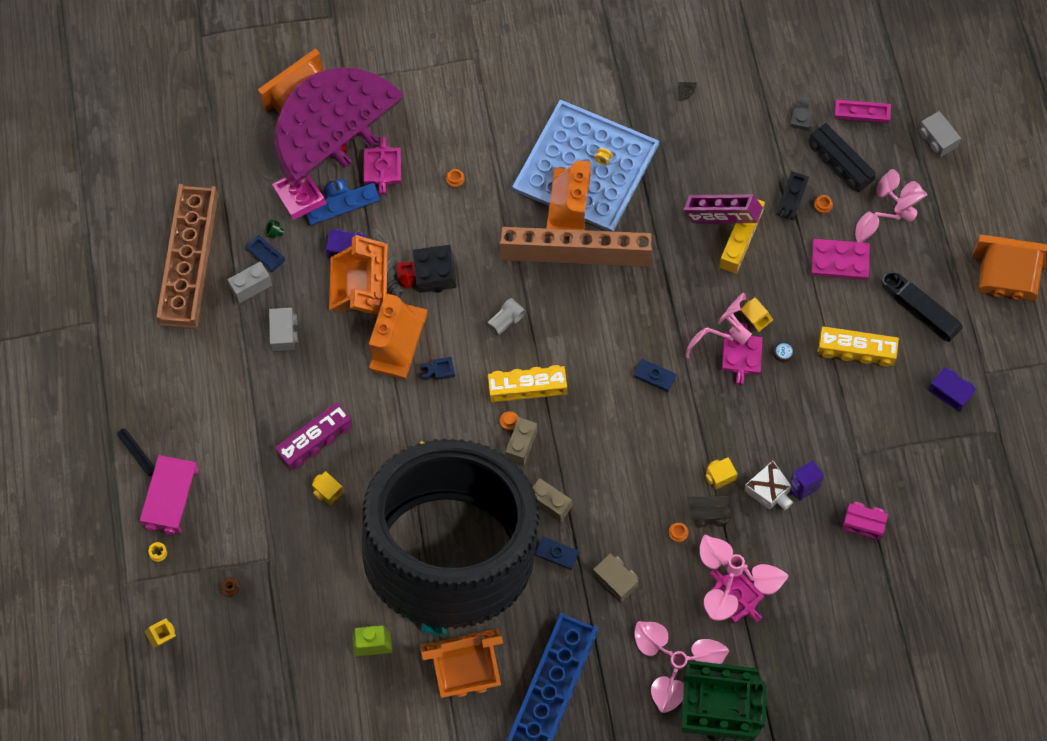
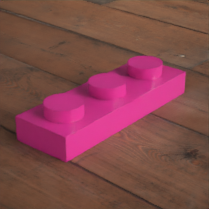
[834,99,891,123]

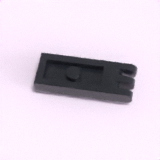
[776,171,809,221]

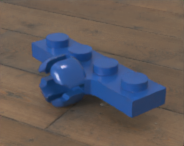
[306,179,380,226]

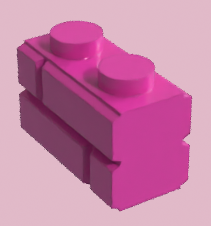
[842,502,888,540]

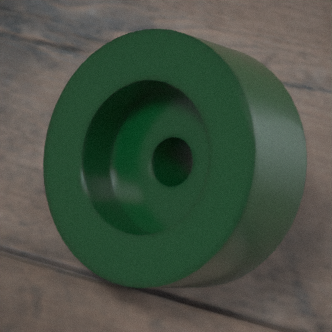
[264,219,284,239]

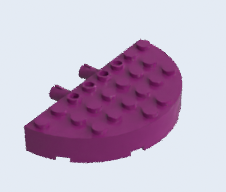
[274,68,404,187]

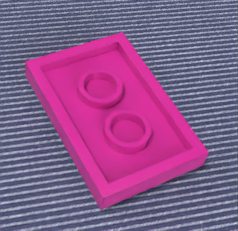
[272,175,327,220]
[811,239,870,280]

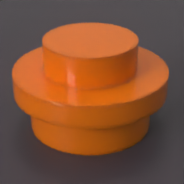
[446,169,465,187]
[814,195,833,214]
[500,411,519,430]
[669,523,688,542]

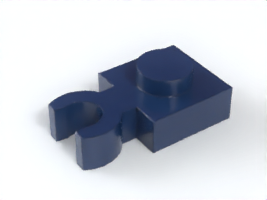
[420,357,455,380]

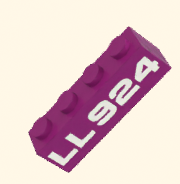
[684,194,763,223]
[275,402,353,471]

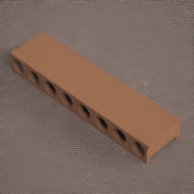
[157,184,218,329]
[500,227,652,267]

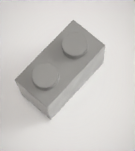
[919,111,961,157]
[227,261,272,303]
[269,308,298,351]

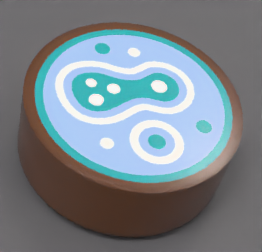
[774,342,794,362]

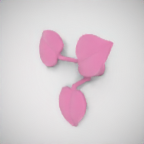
[855,169,927,243]
[686,293,752,359]
[700,535,788,621]
[635,621,729,713]

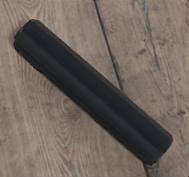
[117,428,155,476]

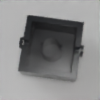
[413,245,457,293]

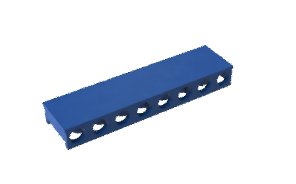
[507,612,598,741]

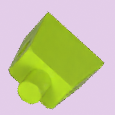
[353,626,392,657]

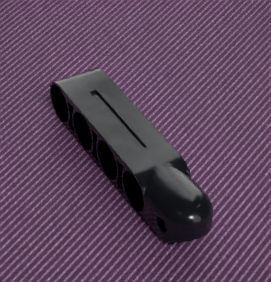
[881,271,963,342]

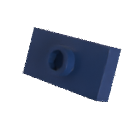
[245,235,285,272]
[634,359,677,392]
[535,537,579,570]

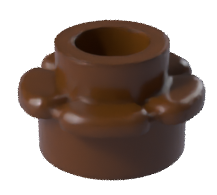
[220,577,240,597]

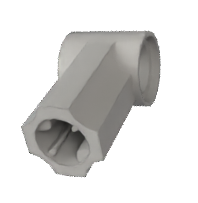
[487,298,526,335]

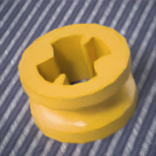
[594,148,613,165]
[148,542,167,562]

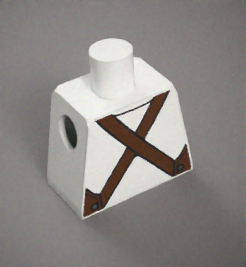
[744,461,793,510]

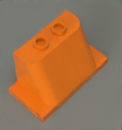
[258,48,323,114]
[546,161,591,239]
[972,234,1047,301]
[329,235,388,316]
[369,293,428,380]
[420,628,503,698]

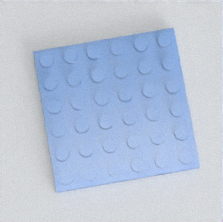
[512,100,659,232]

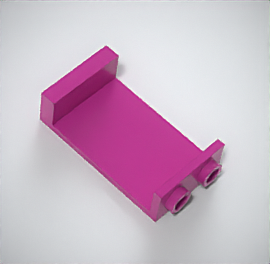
[140,455,199,535]

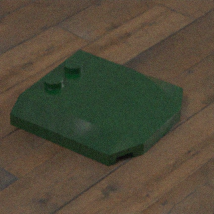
[681,660,767,741]

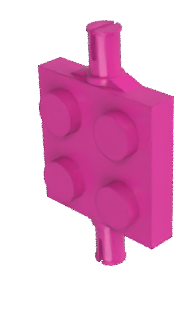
[364,136,401,195]
[721,323,763,386]
[709,569,764,624]

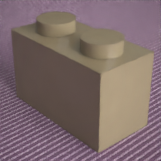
[505,417,537,466]
[532,478,572,522]
[593,553,639,602]

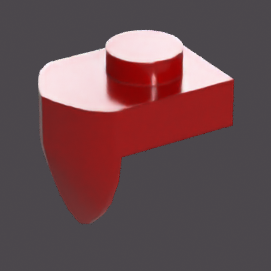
[397,261,416,289]

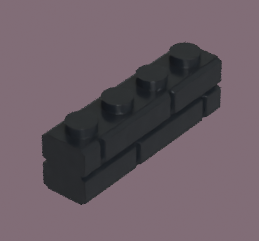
[808,123,876,192]

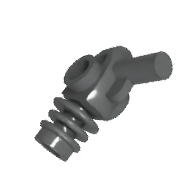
[387,257,404,297]

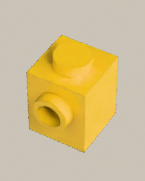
[741,298,773,332]
[705,457,737,490]
[312,471,344,506]
[144,618,176,649]

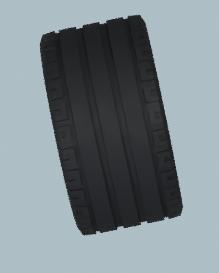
[362,438,539,629]

